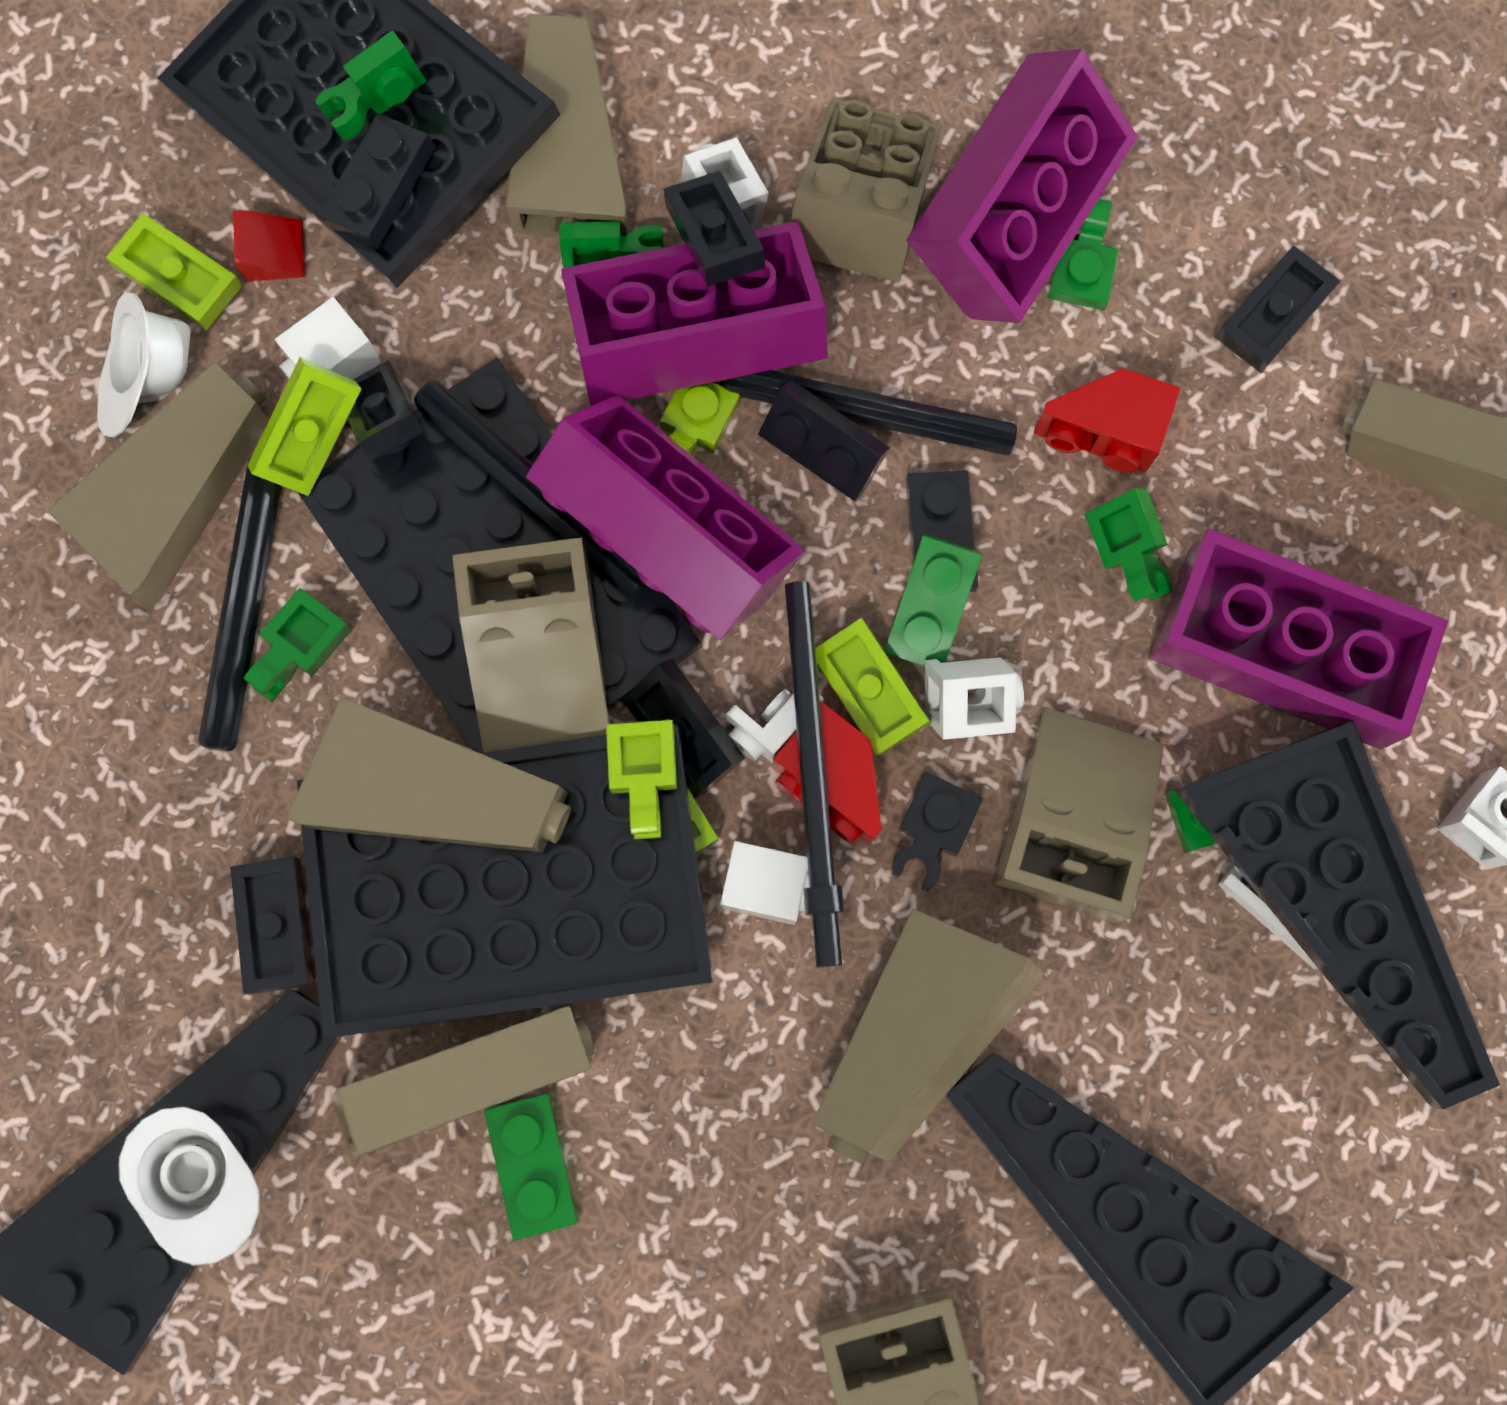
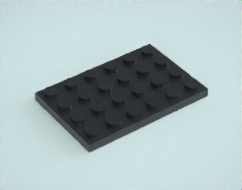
[157,0,561,288]
[297,358,702,753]
[297,725,714,1039]

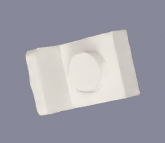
[726,689,824,764]

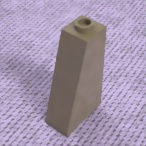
[506,12,630,237]
[48,361,269,610]
[1342,379,1507,530]
[286,697,571,853]
[812,909,1044,1164]
[332,1006,594,1160]

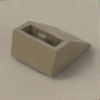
[791,99,942,283]
[452,538,610,753]
[992,707,1164,923]
[815,1286,979,1405]

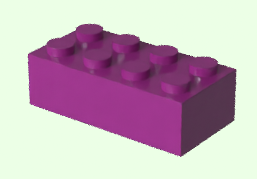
[906,49,1138,323]
[561,221,828,406]
[526,395,806,641]
[1148,528,1449,750]

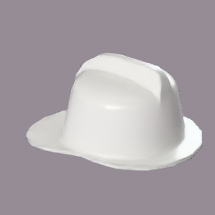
[97,292,190,438]
[119,1107,259,1265]

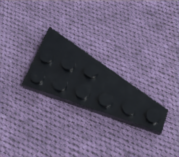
[1173,721,1500,1110]
[0,990,342,1375]
[945,1053,1355,1405]

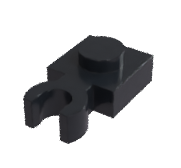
[891,772,983,892]

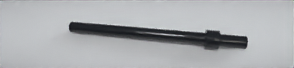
[785,581,844,968]

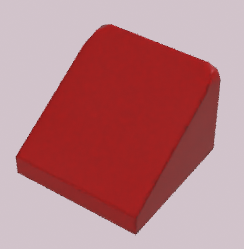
[233,210,305,282]

